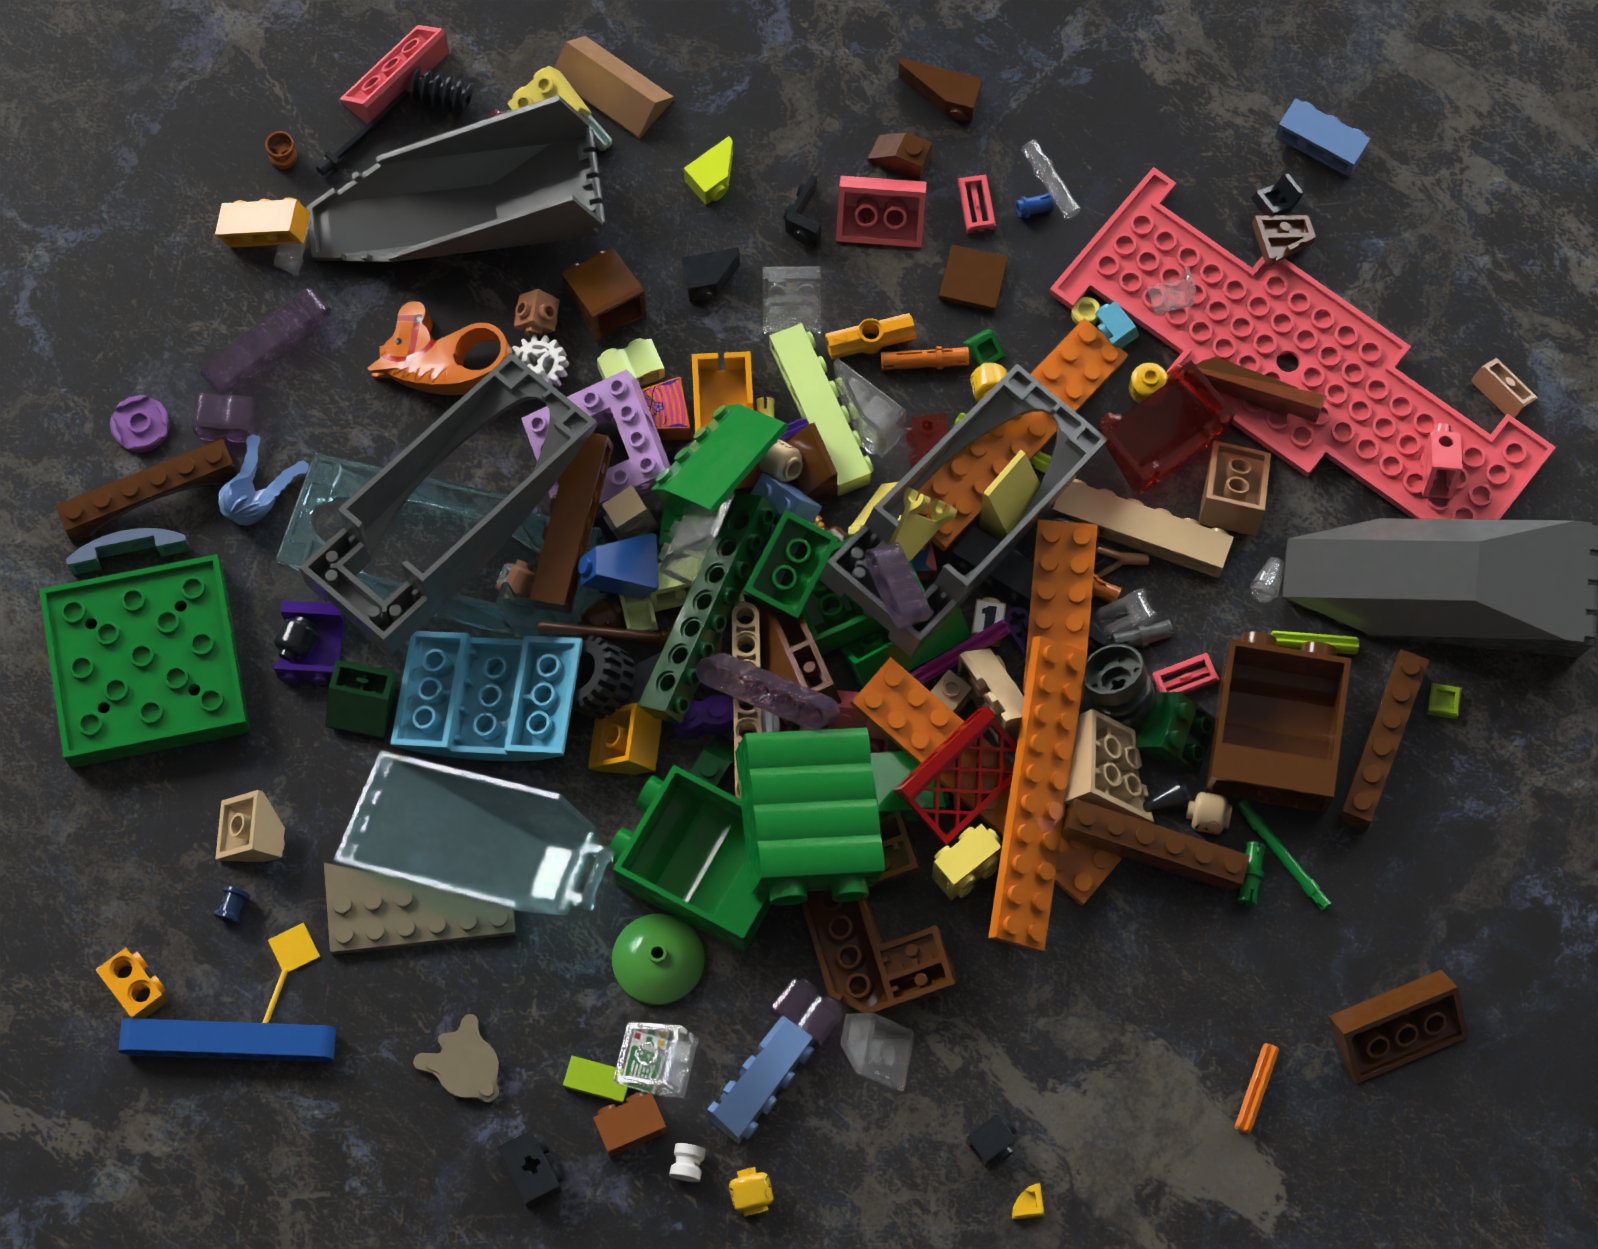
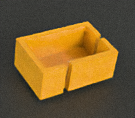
[692,351,753,433]

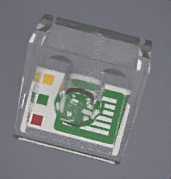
[613,1022,699,1098]

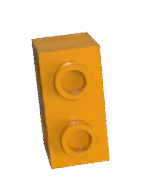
[96,947,167,1019]

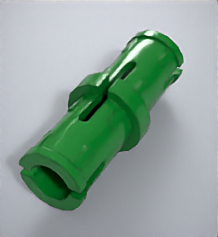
[1237,842,1266,906]

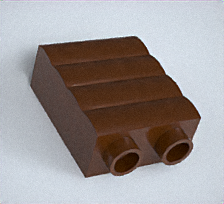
[1205,632,1351,813]

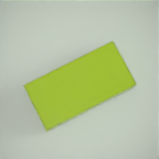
[563,1056,632,1104]

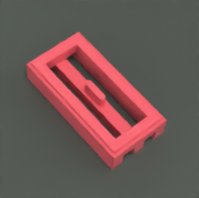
[958,175,996,234]
[1151,653,1219,695]

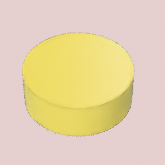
[1071,297,1100,325]

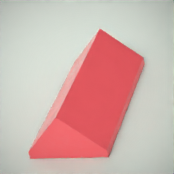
[339,25,450,124]

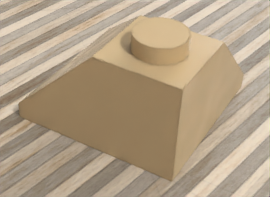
[215,790,285,862]

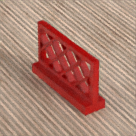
[892,706,1017,845]

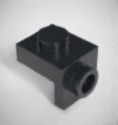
[1251,173,1304,215]

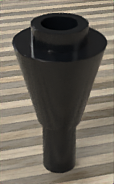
[1143,780,1191,812]

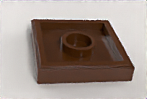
[939,244,1008,312]

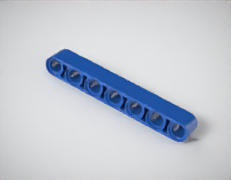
[118,1019,336,1062]

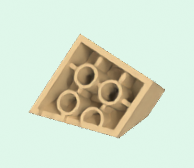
[957,648,1024,748]
[1064,709,1154,823]

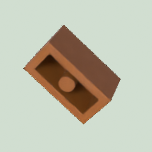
[593,1092,667,1158]

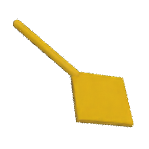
[262,923,320,1023]

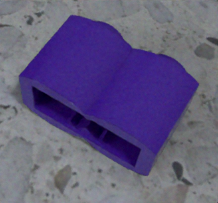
[673,695,734,739]

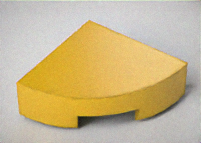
[1012,1183,1044,1220]

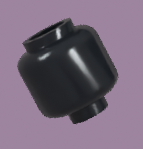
[274,616,319,663]

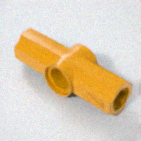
[825,313,916,360]

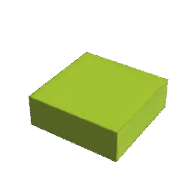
[1427,683,1462,719]

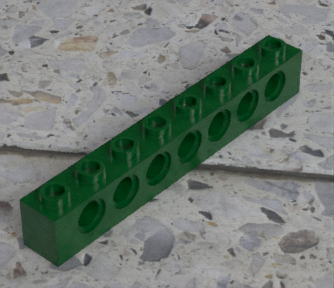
[638,491,778,724]

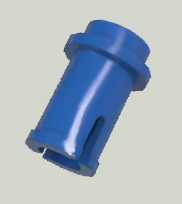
[1016,193,1054,219]

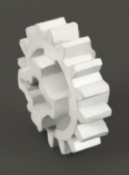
[512,335,569,386]

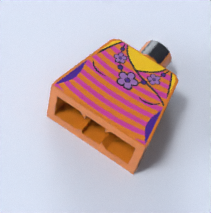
[641,377,691,440]

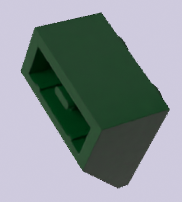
[325,660,399,739]
[1135,692,1215,773]

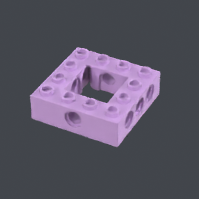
[521,369,671,519]

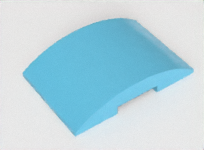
[390,631,583,761]

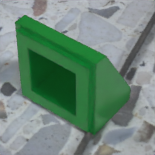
[963,329,1006,367]

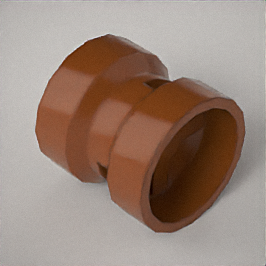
[265,131,298,170]

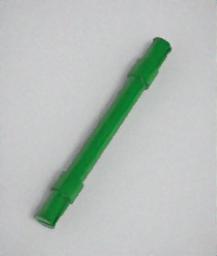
[1236,799,1332,911]

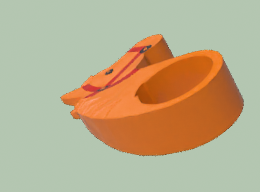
[367,301,514,395]

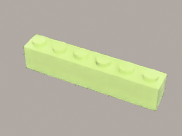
[769,323,874,496]

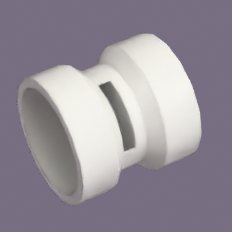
[669,1143,706,1182]

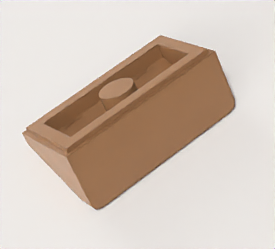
[1471,358,1537,418]

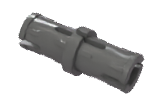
[1110,619,1174,648]

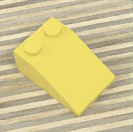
[979,450,1040,542]

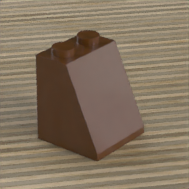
[562,248,647,341]

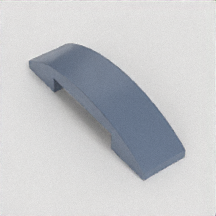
[66,528,190,575]

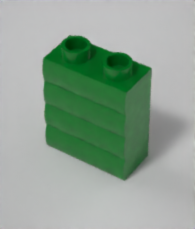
[735,728,885,906]
[605,765,772,953]

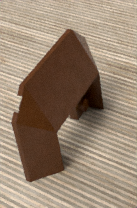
[801,810,956,1015]

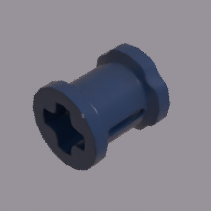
[213,886,250,925]

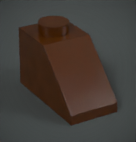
[868,132,932,181]

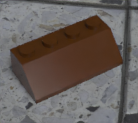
[1329,970,1469,1084]

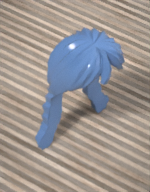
[218,434,309,526]

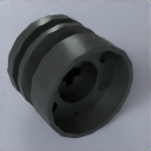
[1083,644,1156,725]

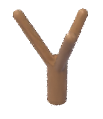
[1096,542,1149,578]

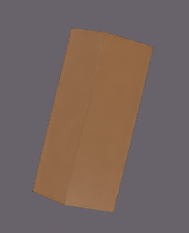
[554,36,674,139]

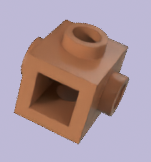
[514,289,560,338]

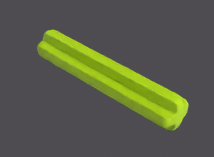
[1270,630,1359,655]

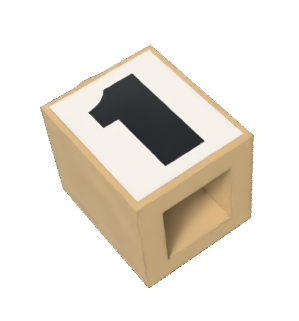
[971,597,1006,647]

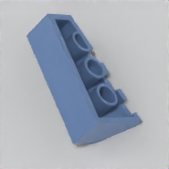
[707,1015,814,1144]

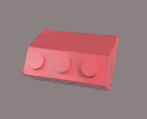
[836,176,927,248]

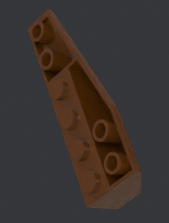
[755,600,842,728]

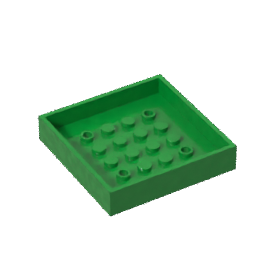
[39,554,251,768]

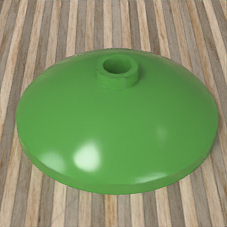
[612,914,705,1006]

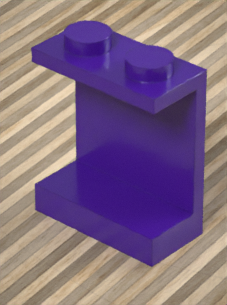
[274,600,345,685]

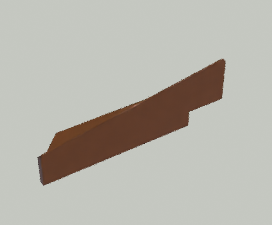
[1181,357,1327,423]

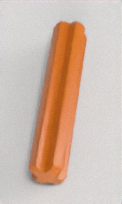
[1235,1043,1279,1134]

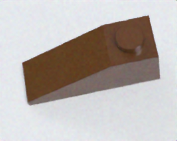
[898,57,982,121]

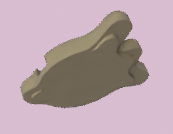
[413,1014,499,1103]

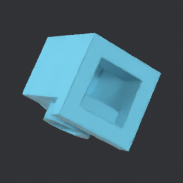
[1095,301,1139,349]

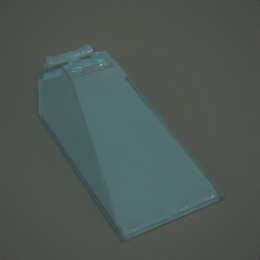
[334,750,615,915]

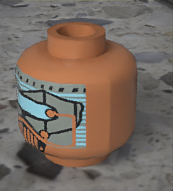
[495,559,536,606]

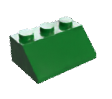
[741,509,839,619]

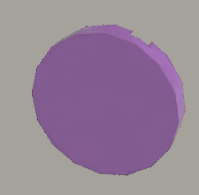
[110,395,170,453]

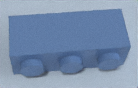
[1275,98,1371,177]

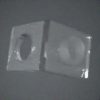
[1147,266,1196,314]

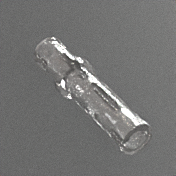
[1021,140,1081,219]

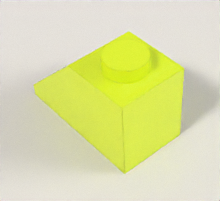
[684,136,733,205]

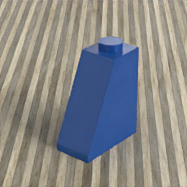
[578,533,658,600]

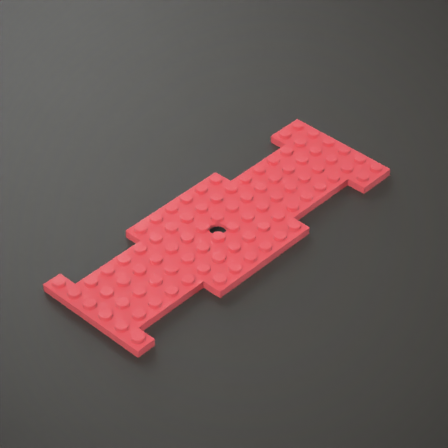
[1049,167,1556,520]

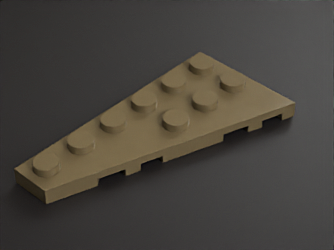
[324,863,516,955]

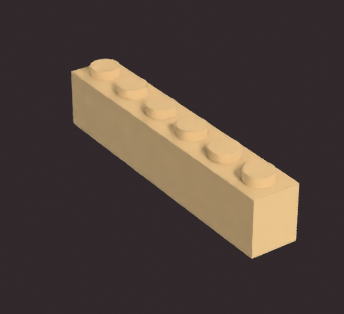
[1051,479,1234,578]

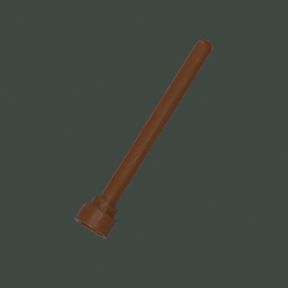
[537,621,673,650]

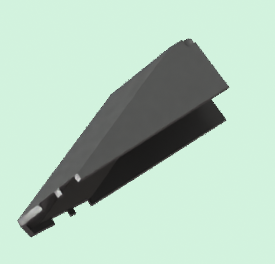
[307,95,606,262]
[1282,518,1598,658]

